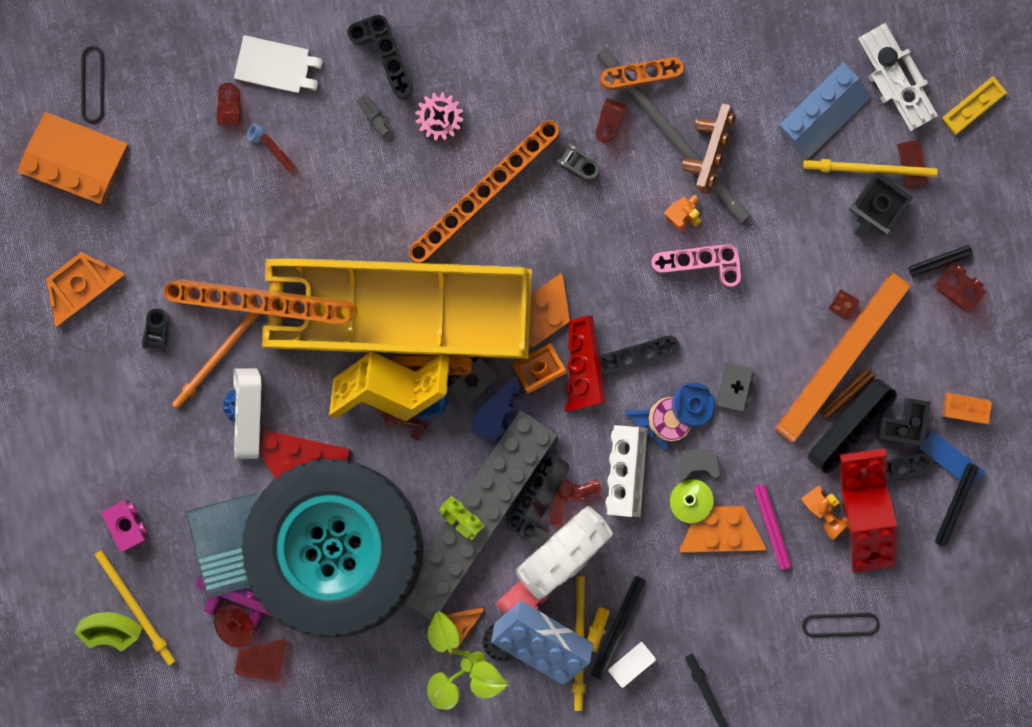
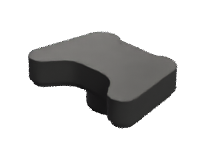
[678,449,720,480]

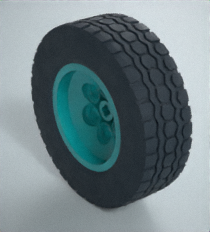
[242,459,423,637]

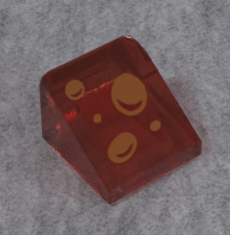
[828,289,860,320]

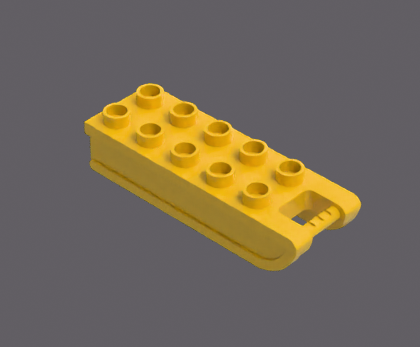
[262,259,532,359]

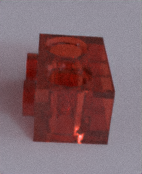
[932,264,987,313]

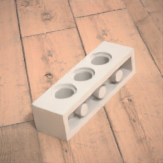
[606,425,648,517]

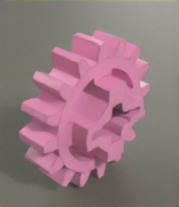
[415,92,463,141]

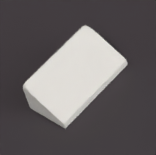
[608,641,657,688]

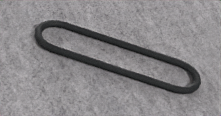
[81,45,103,123]
[802,613,880,637]

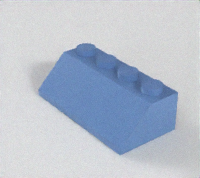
[777,62,872,159]

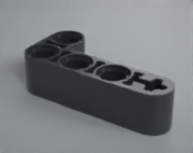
[347,15,413,100]
[506,453,569,546]

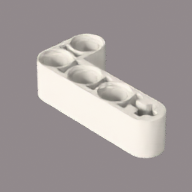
[233,368,261,459]

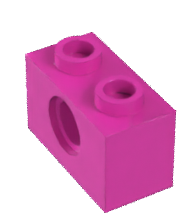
[101,500,148,552]

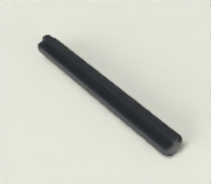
[591,576,646,680]

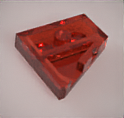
[234,638,287,682]

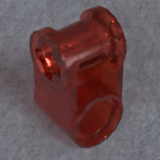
[217,82,241,125]
[595,98,627,143]

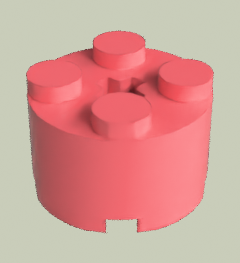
[495,581,549,614]

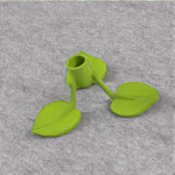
[427,611,509,710]

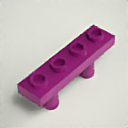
[195,574,272,631]

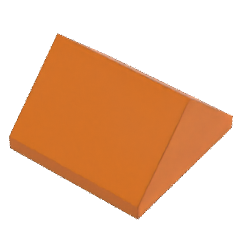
[512,343,567,394]

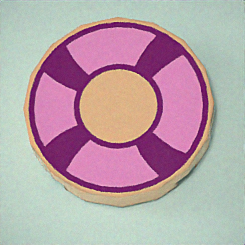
[649,397,691,441]

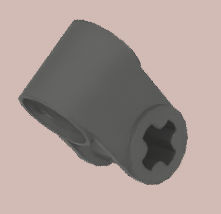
[556,143,599,181]

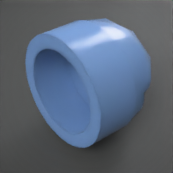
[247,124,266,143]

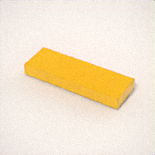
[941,76,1007,136]

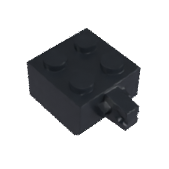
[848,172,914,239]

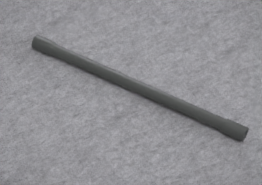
[596,47,751,223]

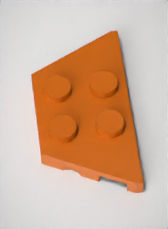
[46,252,125,327]
[529,273,570,347]
[679,506,766,552]

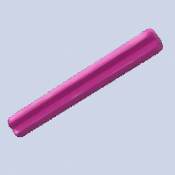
[754,484,792,570]

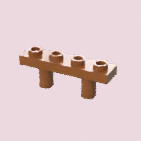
[682,103,736,195]

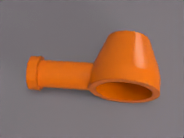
[823,517,848,541]

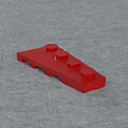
[565,315,606,412]

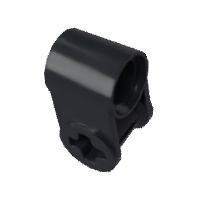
[142,308,169,352]

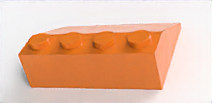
[17,112,128,206]

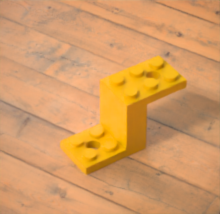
[329,351,449,421]

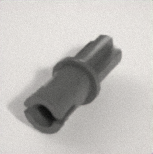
[357,94,392,137]

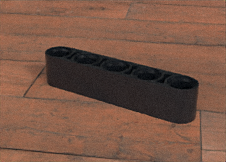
[808,379,897,473]

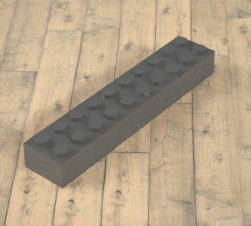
[405,410,557,621]

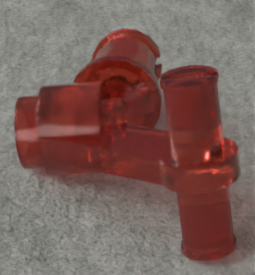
[368,405,428,440]
[549,479,601,527]

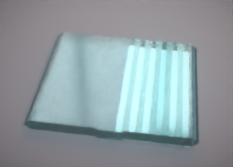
[186,492,260,598]

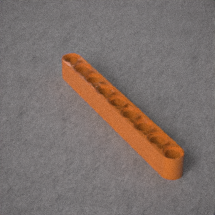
[409,120,559,263]
[774,272,911,443]
[163,279,358,324]

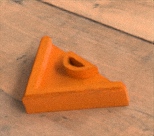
[445,607,484,655]

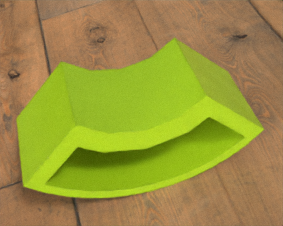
[75,612,142,652]

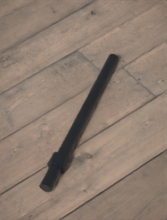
[685,653,728,727]

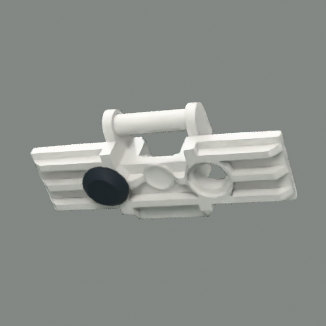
[858,23,938,131]

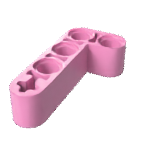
[651,244,741,288]

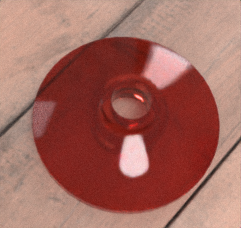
[214,605,254,647]

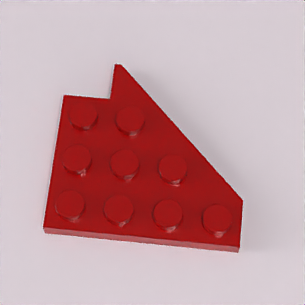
[259,429,350,478]

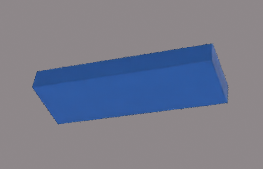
[918,431,985,489]

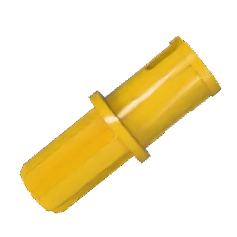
[587,607,609,652]

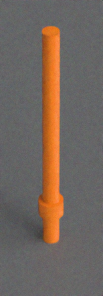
[172,302,262,409]

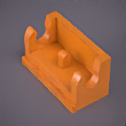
[941,392,992,424]

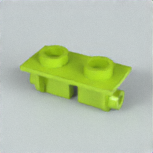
[438,496,485,540]

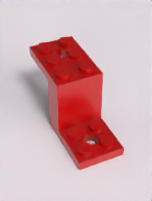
[840,449,897,572]

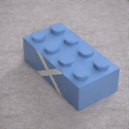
[491,600,593,685]

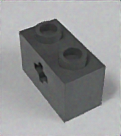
[716,362,756,412]

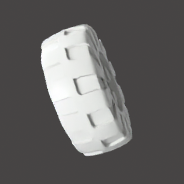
[516,507,613,599]

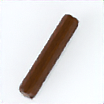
[820,369,875,419]

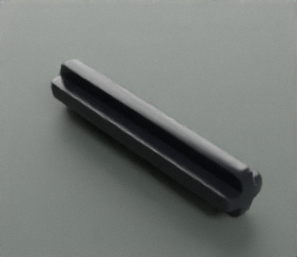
[908,245,973,277]

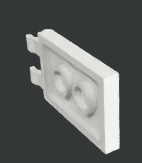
[234,35,323,94]

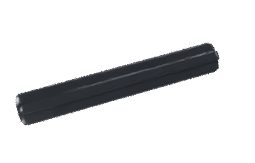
[935,463,979,547]

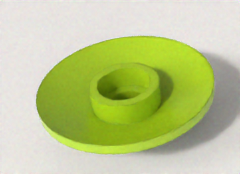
[670,479,714,524]

